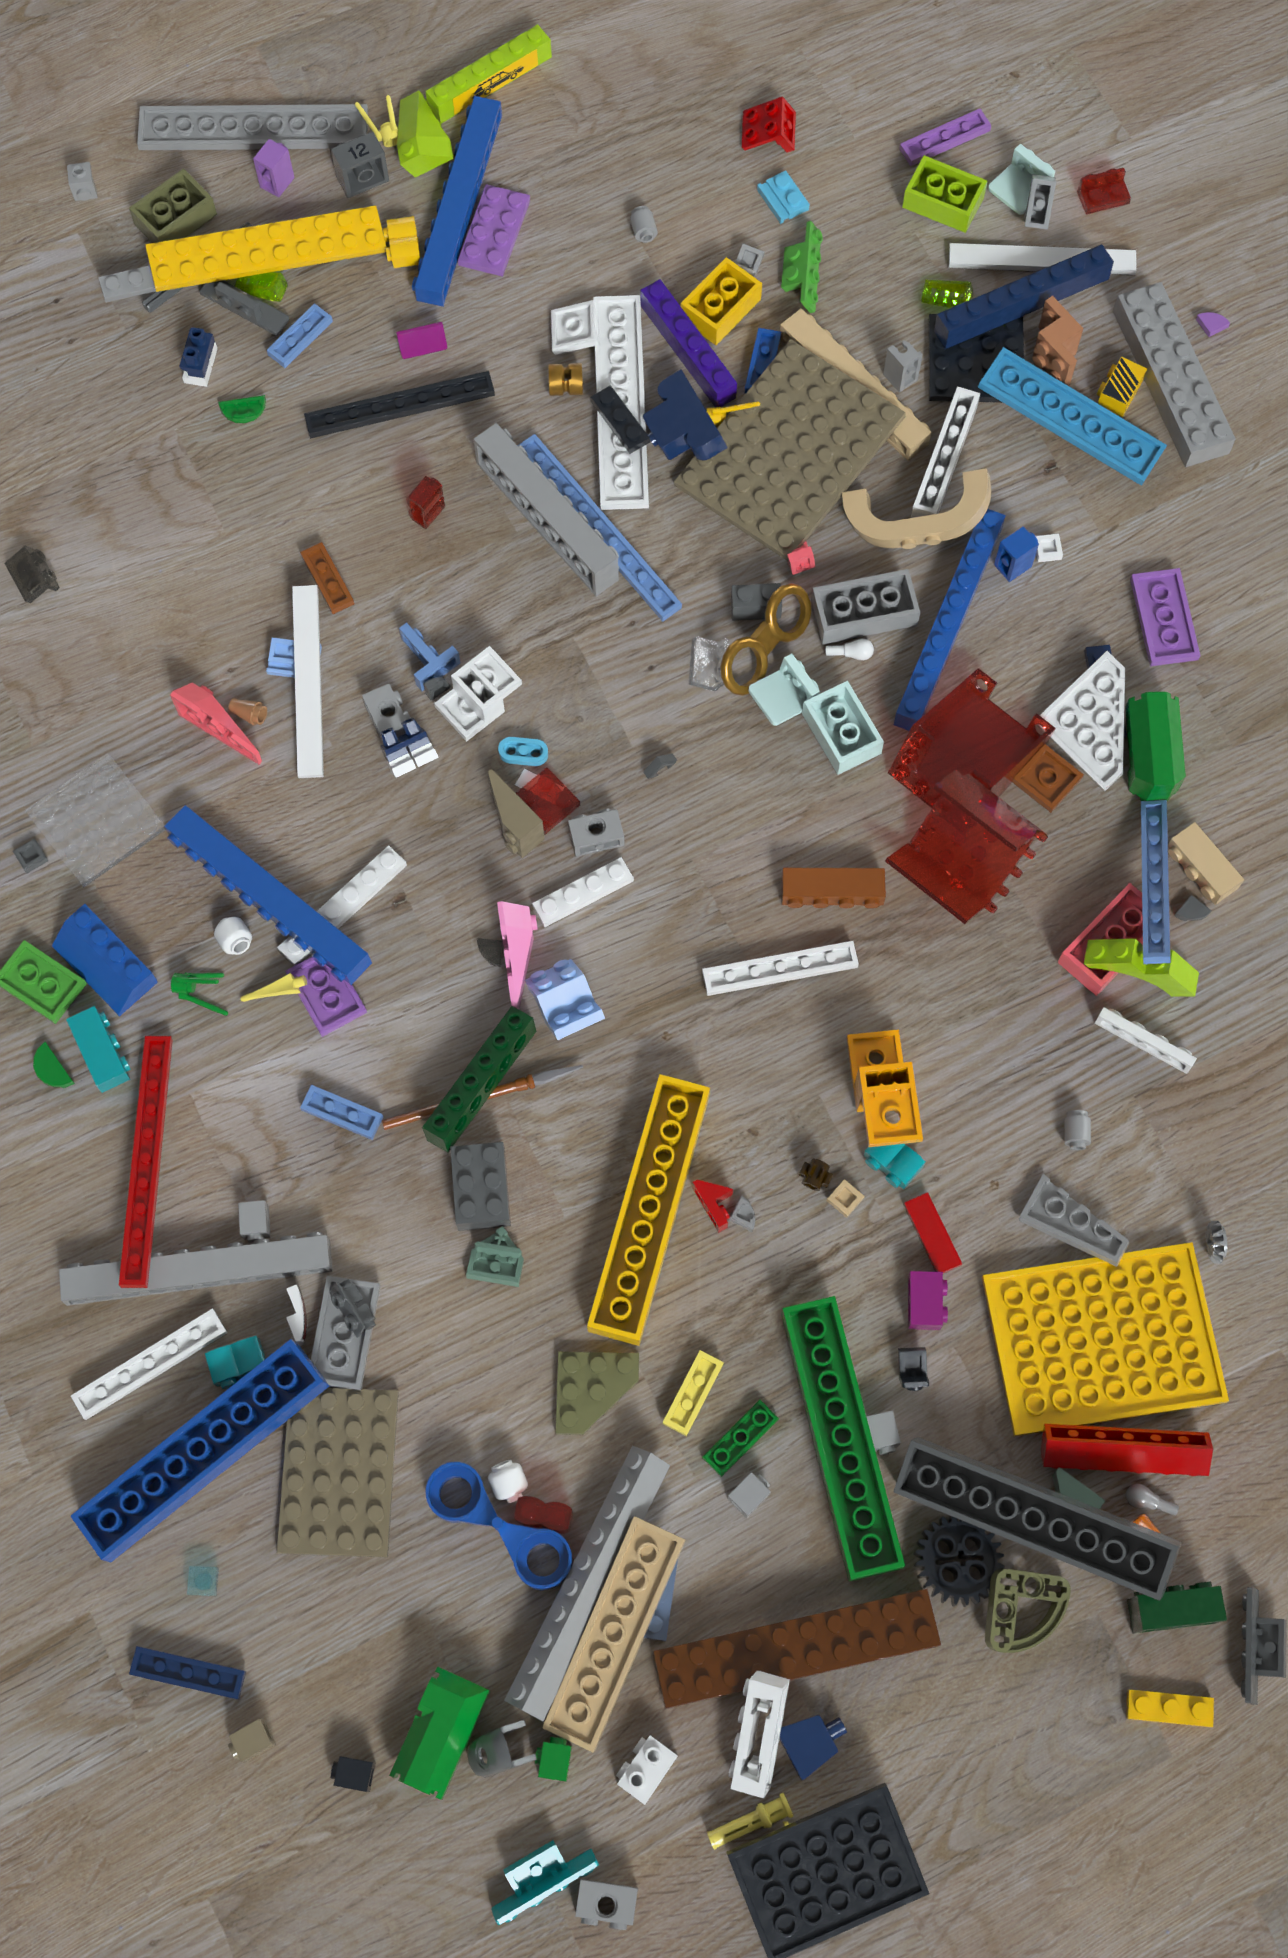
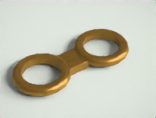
[720,583,812,696]

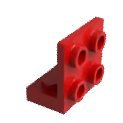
[742,96,796,153]

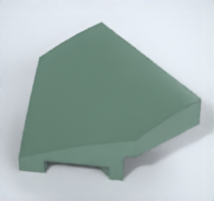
[466,1226,524,1287]

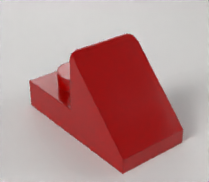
[692,1180,733,1233]

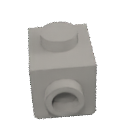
[67,162,98,201]
[735,244,765,277]

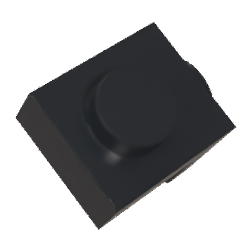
[898,1347,929,1391]

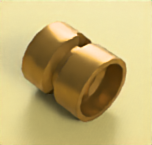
[548,363,583,396]

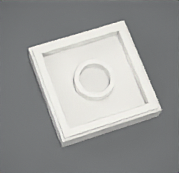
[551,300,599,355]

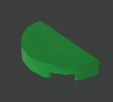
[218,395,266,423]
[33,1042,75,1088]

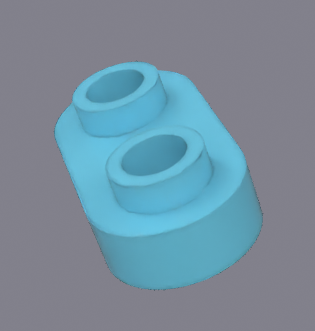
[498,737,548,766]

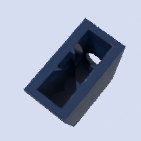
[779,1715,847,1780]

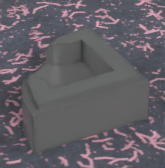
[424,677,451,700]
[643,754,677,779]
[1175,895,1212,921]

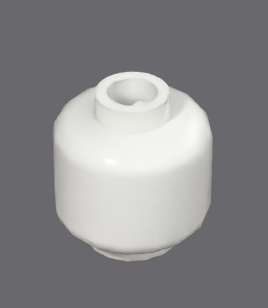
[214,917,252,955]
[488,1460,528,1503]

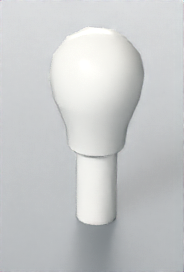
[826,639,874,661]

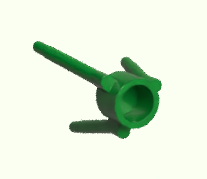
[171,972,228,1016]

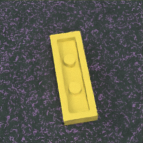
[663,1350,724,1437]

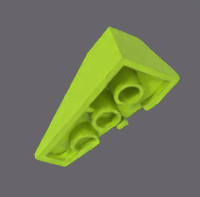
[397,90,453,178]

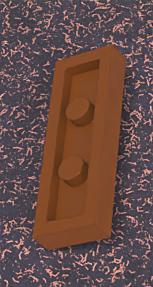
[300,542,354,614]

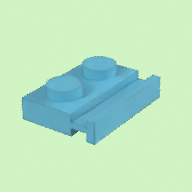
[757,170,810,224]

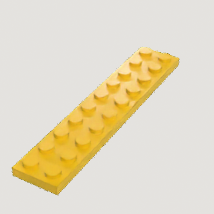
[145,205,386,292]

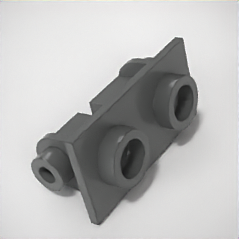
[330,1279,376,1338]

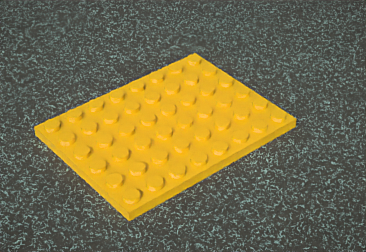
[982,1242,1229,1436]

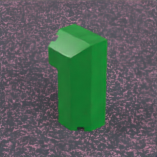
[1125,692,1186,802]
[389,1667,490,1800]

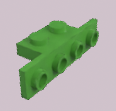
[781,221,823,313]

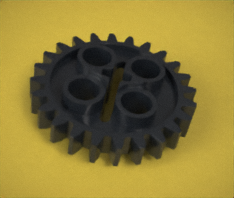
[914,1516,1005,1607]

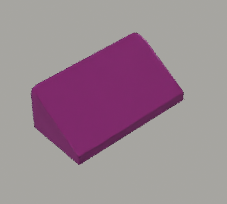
[396,322,447,359]

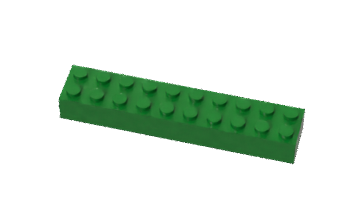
[781,1296,905,1582]

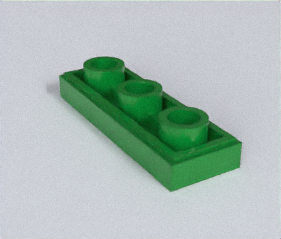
[702,1400,779,1477]

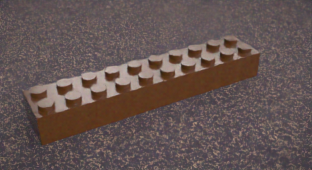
[653,1589,941,1709]

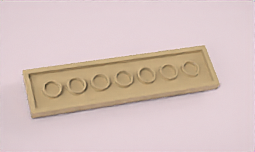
[542,1516,686,1752]

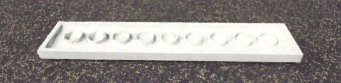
[593,295,649,510]

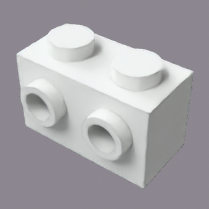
[616,1736,678,1805]

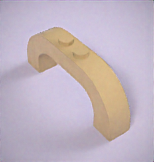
[842,468,991,549]

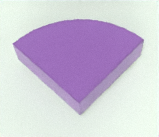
[1196,312,1230,337]

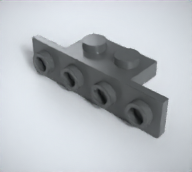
[199,280,289,336]
[1241,1587,1287,1705]

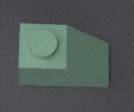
[1052,1467,1105,1509]

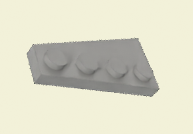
[1019,1174,1129,1267]

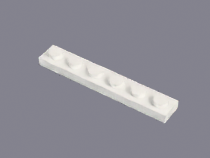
[277,845,407,966]
[702,941,859,996]
[71,1308,227,1420]

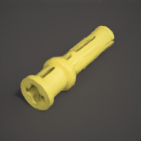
[707,1792,794,1850]

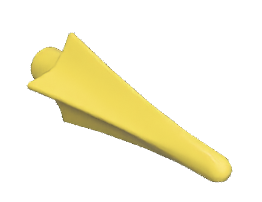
[240,973,307,1002]

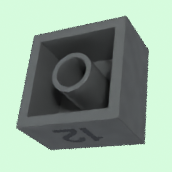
[331,132,389,198]

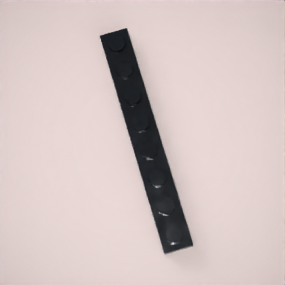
[304,371,495,439]

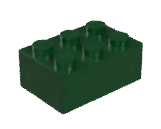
[1127,1581,1227,1634]

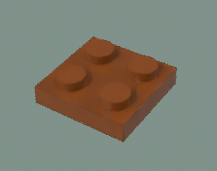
[1012,744,1084,813]

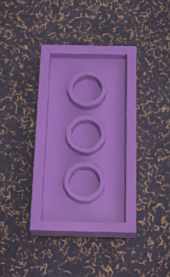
[458,184,530,277]
[1130,568,1200,666]

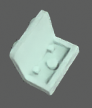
[988,144,1055,215]
[748,654,820,726]

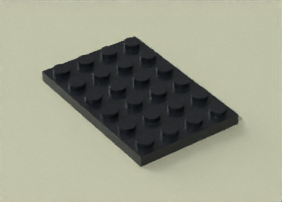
[726,1783,930,1958]

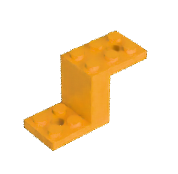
[847,1029,923,1147]

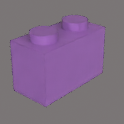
[253,139,294,197]

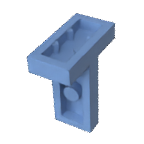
[399,623,461,691]

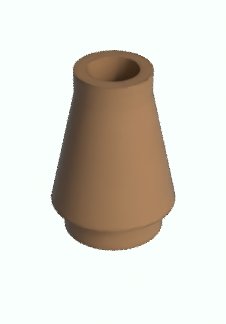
[228,698,267,726]

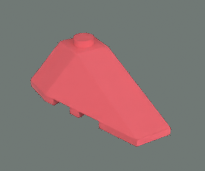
[170,683,262,765]

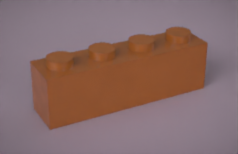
[782,868,886,909]

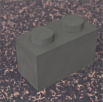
[731,583,782,621]

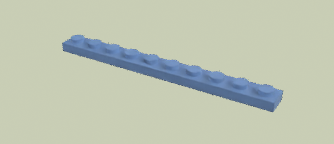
[517,434,682,622]

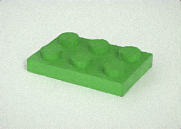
[0,940,87,1024]

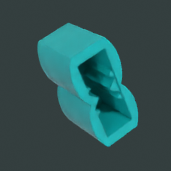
[864,1144,926,1189]
[205,1336,266,1389]

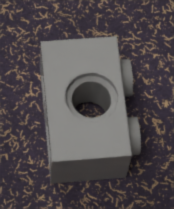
[1024,174,1056,230]
[362,684,410,739]
[568,809,625,857]
[575,1879,638,1930]

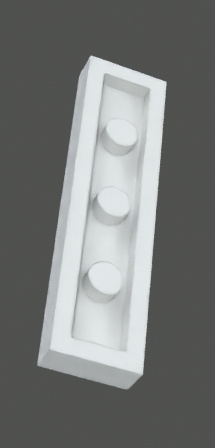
[532,857,634,927]
[1095,1008,1197,1074]

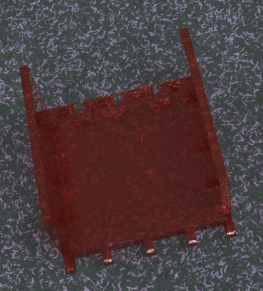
[885,770,1048,924]

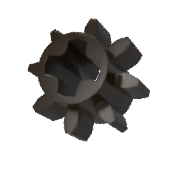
[799,1158,833,1191]

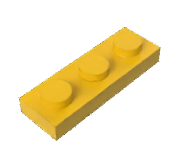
[1126,1689,1214,1727]

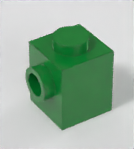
[535,1737,572,1782]

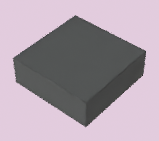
[13,838,48,874]

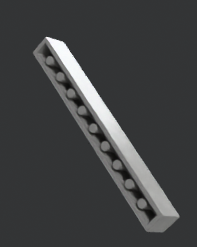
[59,1232,333,1306]
[504,1445,670,1721]

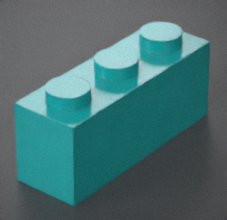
[66,1006,131,1093]

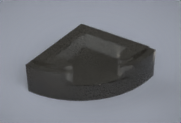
[477,938,503,967]

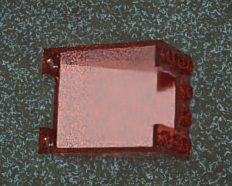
[888,668,1056,834]

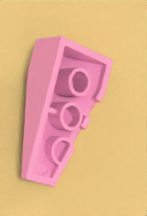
[497,901,538,1009]

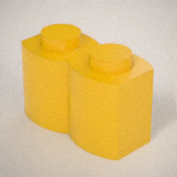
[383,216,420,268]

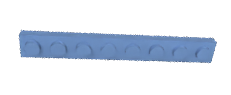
[1141,800,1171,964]

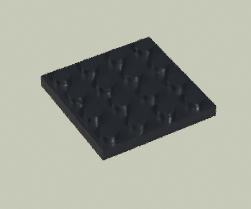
[928,314,1024,403]

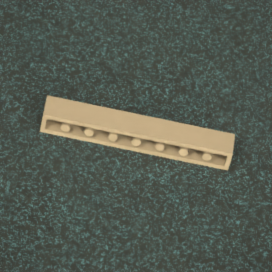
[780,309,932,461]

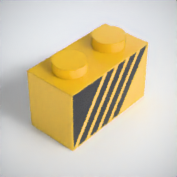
[1097,357,1147,418]

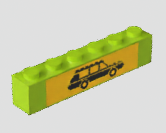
[425,24,552,124]

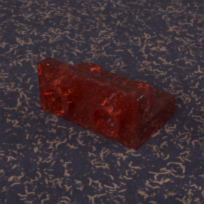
[1077,168,1131,215]

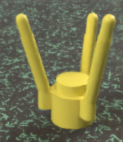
[355,95,398,147]

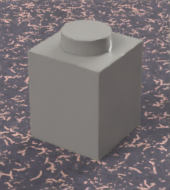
[238,1200,271,1243]
[867,1411,901,1455]
[727,1472,771,1518]

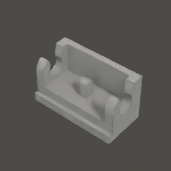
[883,341,923,393]

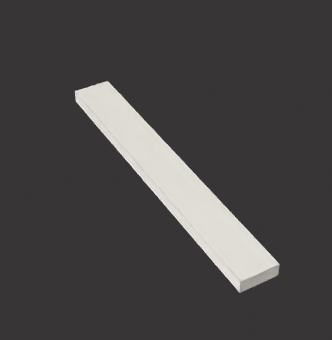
[949,243,1136,275]
[292,585,324,778]

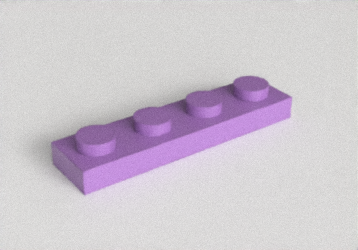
[900,109,991,166]

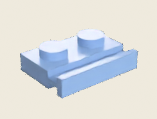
[266,638,322,678]

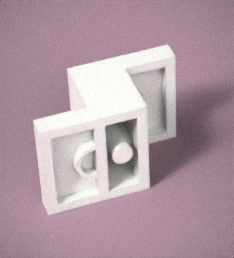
[434,646,522,742]

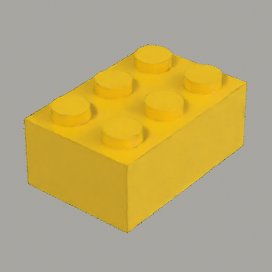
[681,257,762,345]

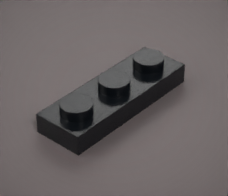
[590,385,650,454]

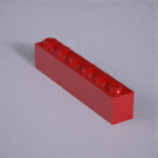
[1041,1424,1213,1476]

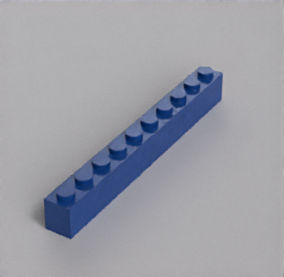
[412,96,502,307]
[893,509,1006,734]
[164,805,372,985]

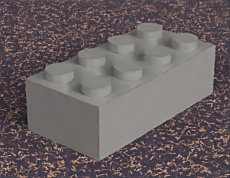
[811,569,920,645]

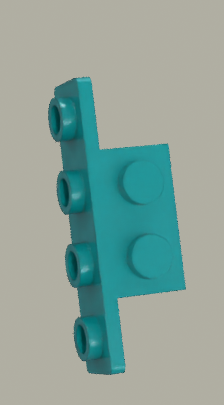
[491,1840,599,1925]

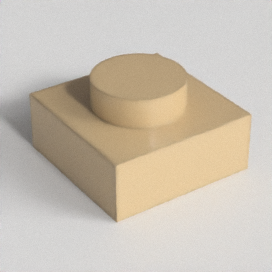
[827,1179,865,1218]

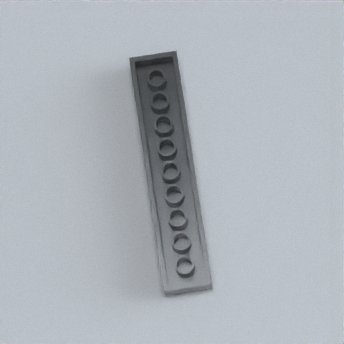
[893,1437,1182,1601]

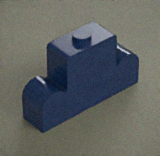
[643,369,728,461]

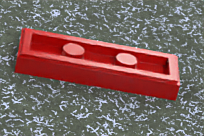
[903,1192,963,1274]

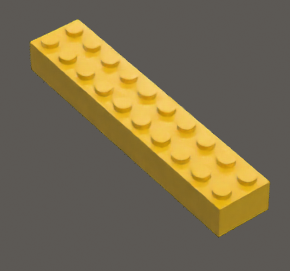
[587,1074,710,1346]

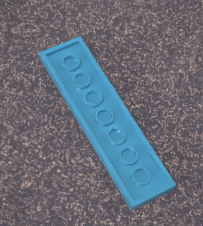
[978,347,1167,486]

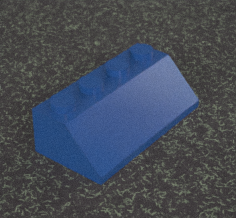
[52,904,158,1017]

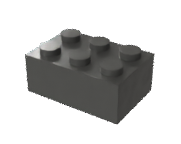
[450,1142,511,1231]

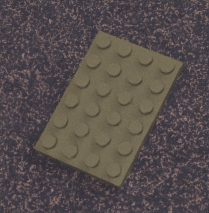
[277,1388,399,1558]

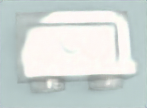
[689,636,729,692]

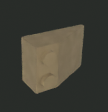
[488,769,545,858]

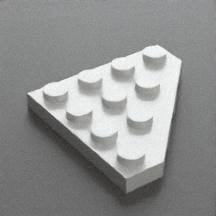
[1034,651,1125,791]

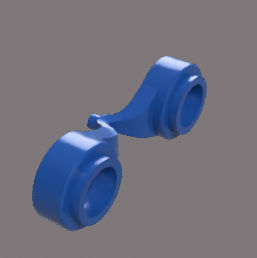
[426,1462,573,1590]

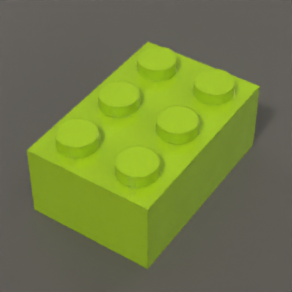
[902,155,988,233]

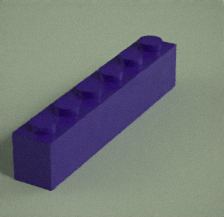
[640,279,737,407]

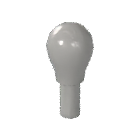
[1126,1483,1179,1516]

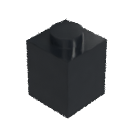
[330,1756,376,1792]

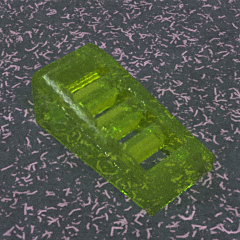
[234,272,288,302]
[921,280,973,308]

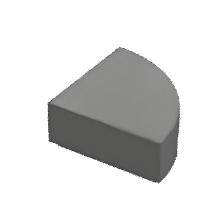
[729,1196,755,1232]

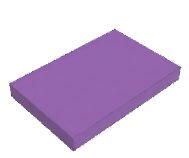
[285,957,367,1037]

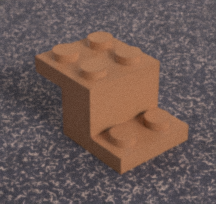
[1032,296,1084,386]

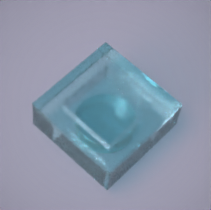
[187,1566,219,1596]

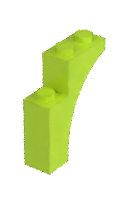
[1084,939,1199,997]

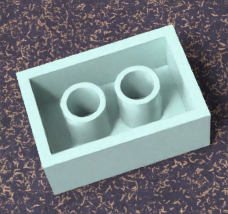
[802,681,884,775]

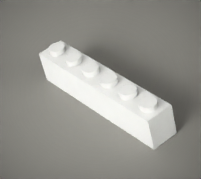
[911,386,980,518]

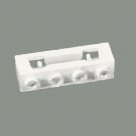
[729,1671,790,1798]

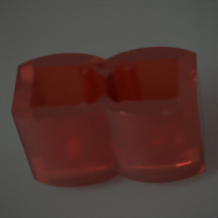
[406,476,445,529]
[514,1496,573,1534]

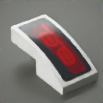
[286,1284,307,1346]

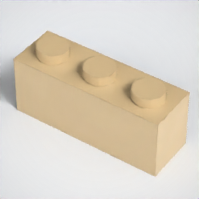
[1168,822,1244,905]

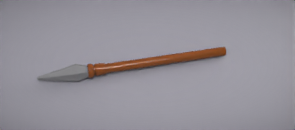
[382,1065,583,1130]

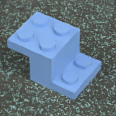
[525,959,605,1040]

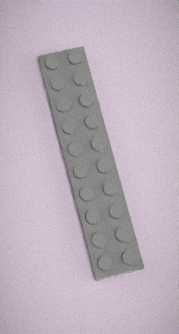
[137,104,368,150]

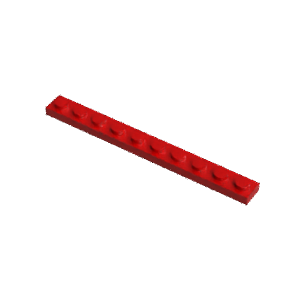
[119,1036,173,1288]

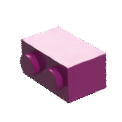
[908,1271,948,1330]

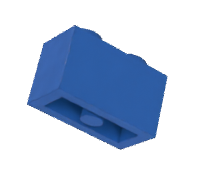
[994,526,1039,582]

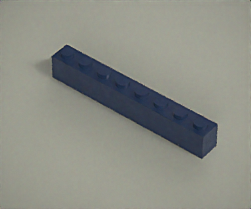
[934,244,1114,349]

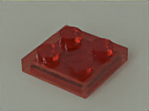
[516,767,581,835]

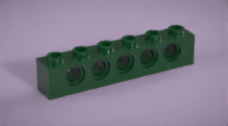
[422,1006,537,1153]

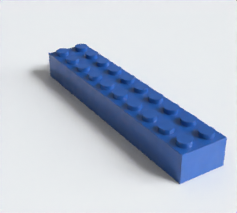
[70,1339,330,1562]

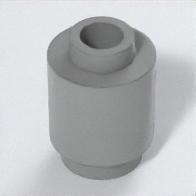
[630,206,658,243]
[1064,1110,1091,1151]

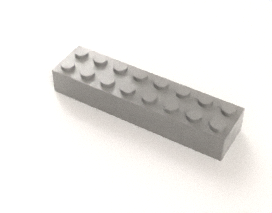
[1113,282,1236,468]
[473,423,619,597]

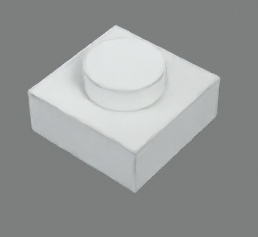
[1036,534,1063,562]

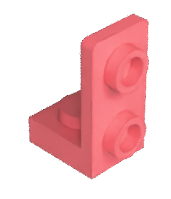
[787,541,815,575]

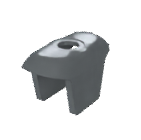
[467,1720,537,1778]

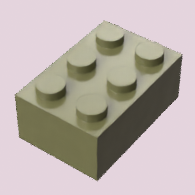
[129,168,217,243]

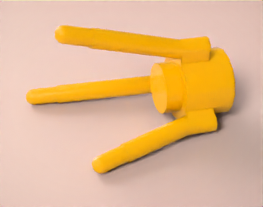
[707,401,760,428]

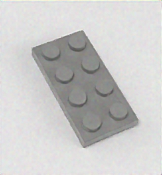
[311,1276,381,1391]

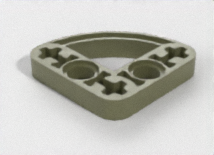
[985,1568,1071,1653]

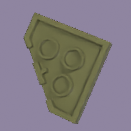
[556,1352,639,1435]

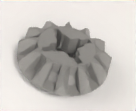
[1206,1220,1227,1264]

